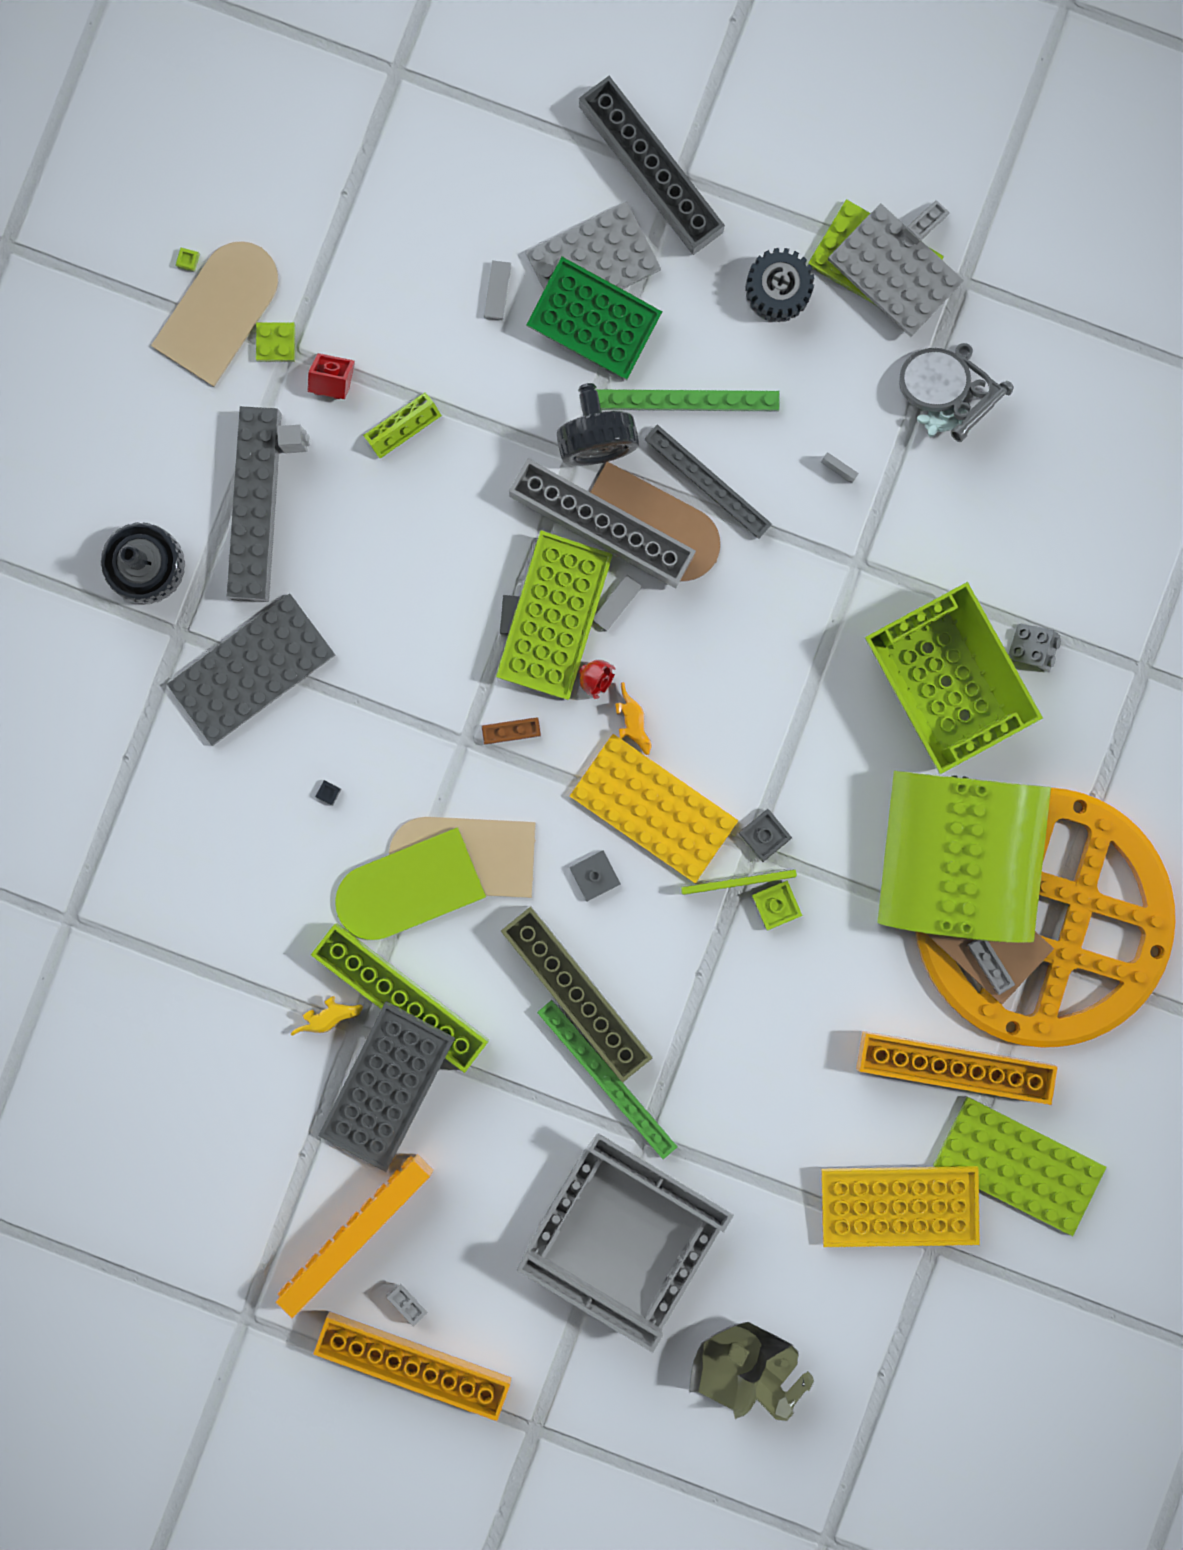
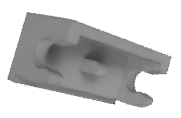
[386,1284,428,1327]

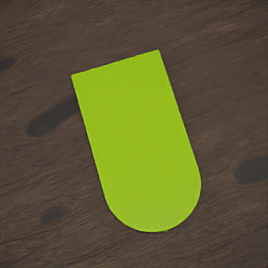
[335,827,486,940]

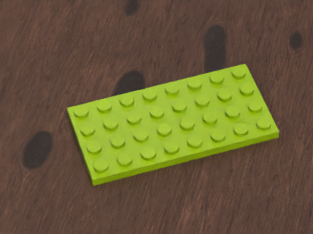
[496,530,613,700]
[933,1096,1107,1236]

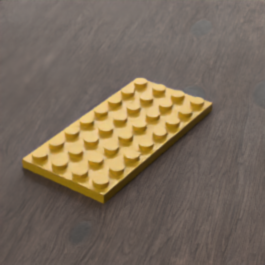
[570,734,739,883]
[821,1166,980,1247]

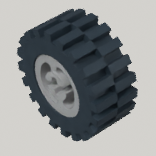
[745,248,815,322]

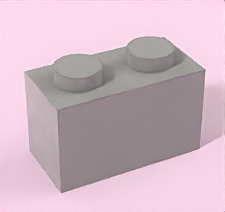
[277,424,310,453]

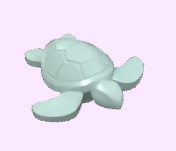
[917,403,971,437]

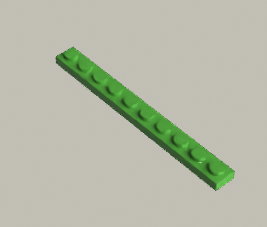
[595,389,779,411]
[537,1000,678,1159]

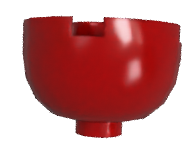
[579,660,616,699]

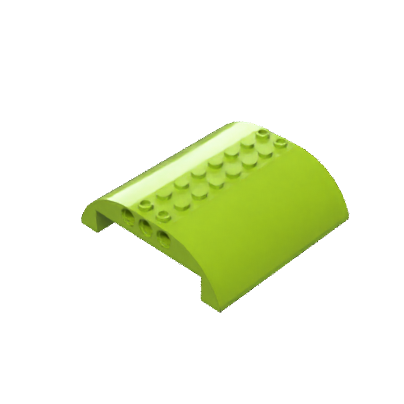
[877,770,1051,943]

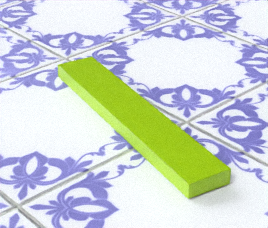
[681,869,797,895]

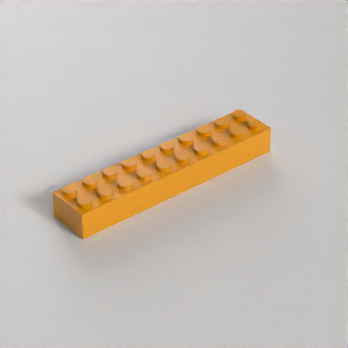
[856,1031,1058,1105]
[276,1154,433,1318]
[313,1312,512,1421]

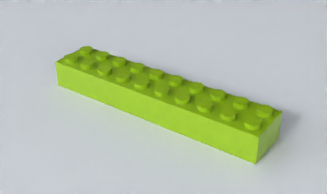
[311,923,489,1073]

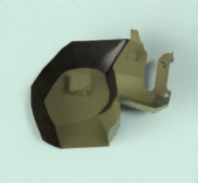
[689,1322,814,1421]

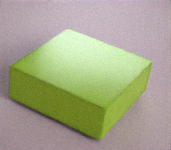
[175,247,200,272]

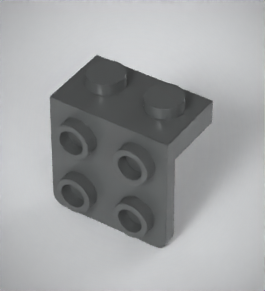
[1008,623,1061,672]

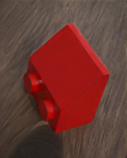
[307,353,355,400]

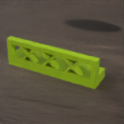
[363,392,442,459]

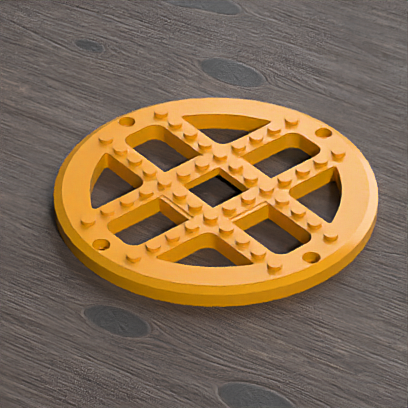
[915,788,1176,1048]

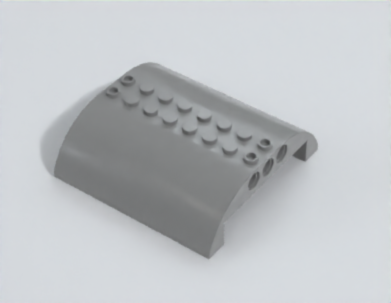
[517,1133,734,1353]

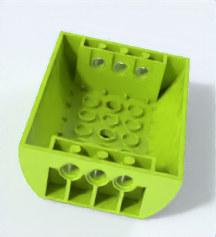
[864,581,1043,774]

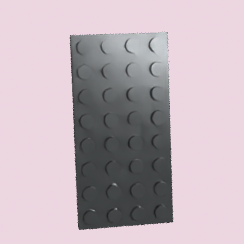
[167,593,336,746]
[318,1001,455,1172]

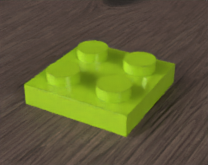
[256,322,295,362]
[752,880,803,931]

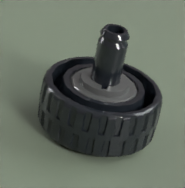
[557,383,639,466]
[101,522,185,604]

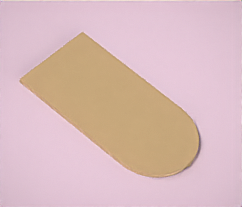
[151,241,278,387]
[388,817,536,898]

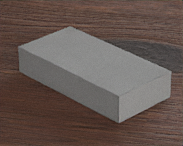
[821,452,859,483]

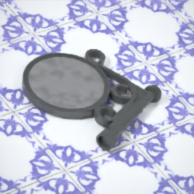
[899,343,1014,442]

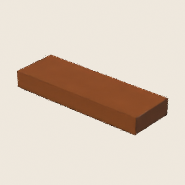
[482,717,541,745]

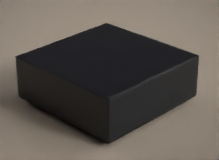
[315,780,341,806]

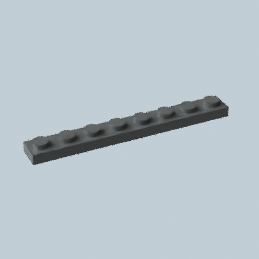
[645,424,772,539]

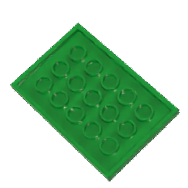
[526,256,663,381]

